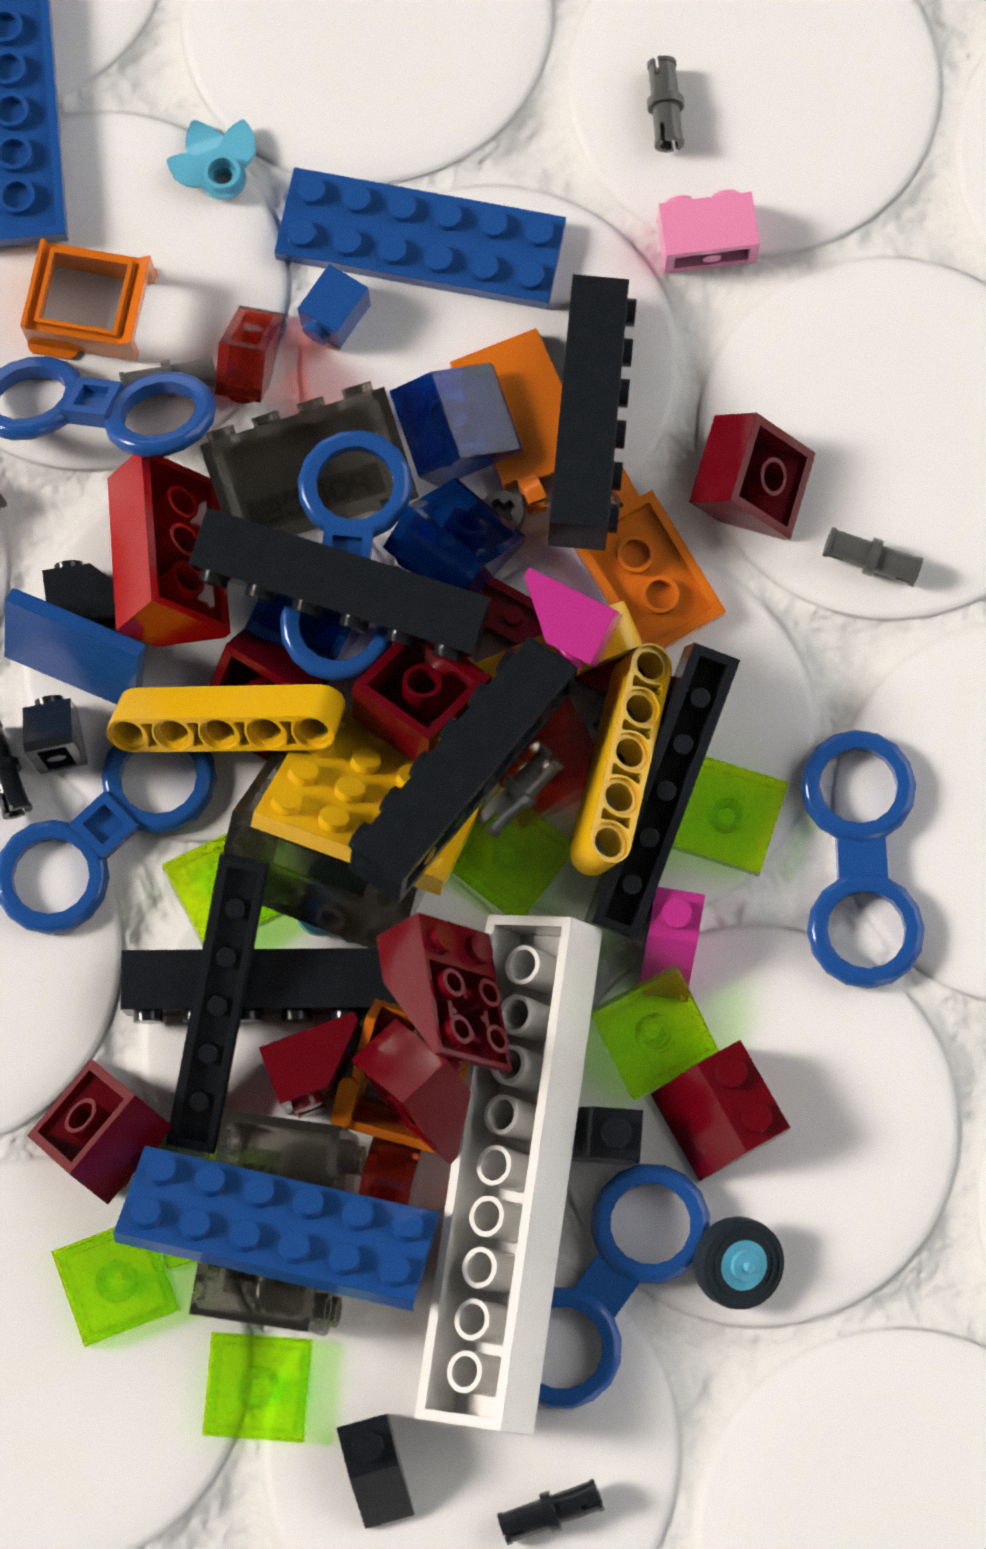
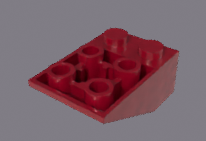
[377,912,512,1073]

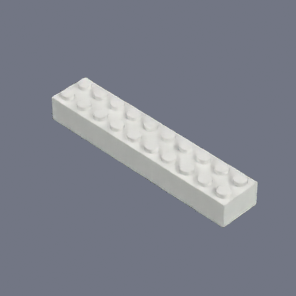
[415,914,603,1435]

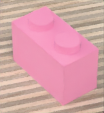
[657,189,760,274]

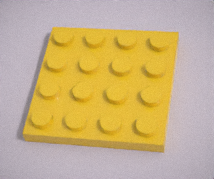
[251,708,489,896]

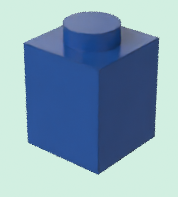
[298,264,371,349]

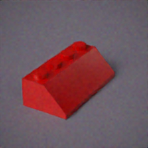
[107,455,231,647]

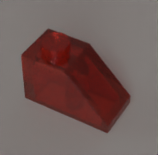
[214,305,285,404]
[358,1136,422,1206]

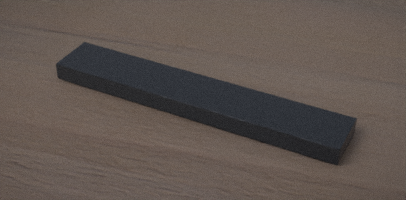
[166,852,271,1154]

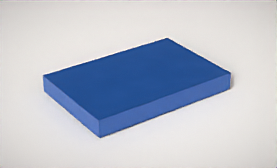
[4,588,146,705]

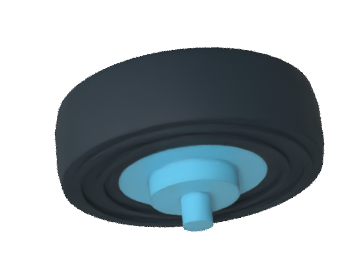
[693,1217,784,1310]

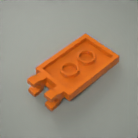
[450,328,562,516]
[574,468,726,650]

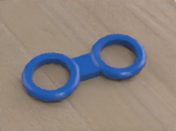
[0,356,217,457]
[280,430,413,682]
[800,730,925,989]
[0,745,217,935]
[538,1164,710,1409]

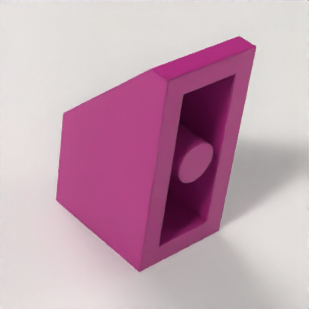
[524,567,622,671]
[637,887,705,1000]

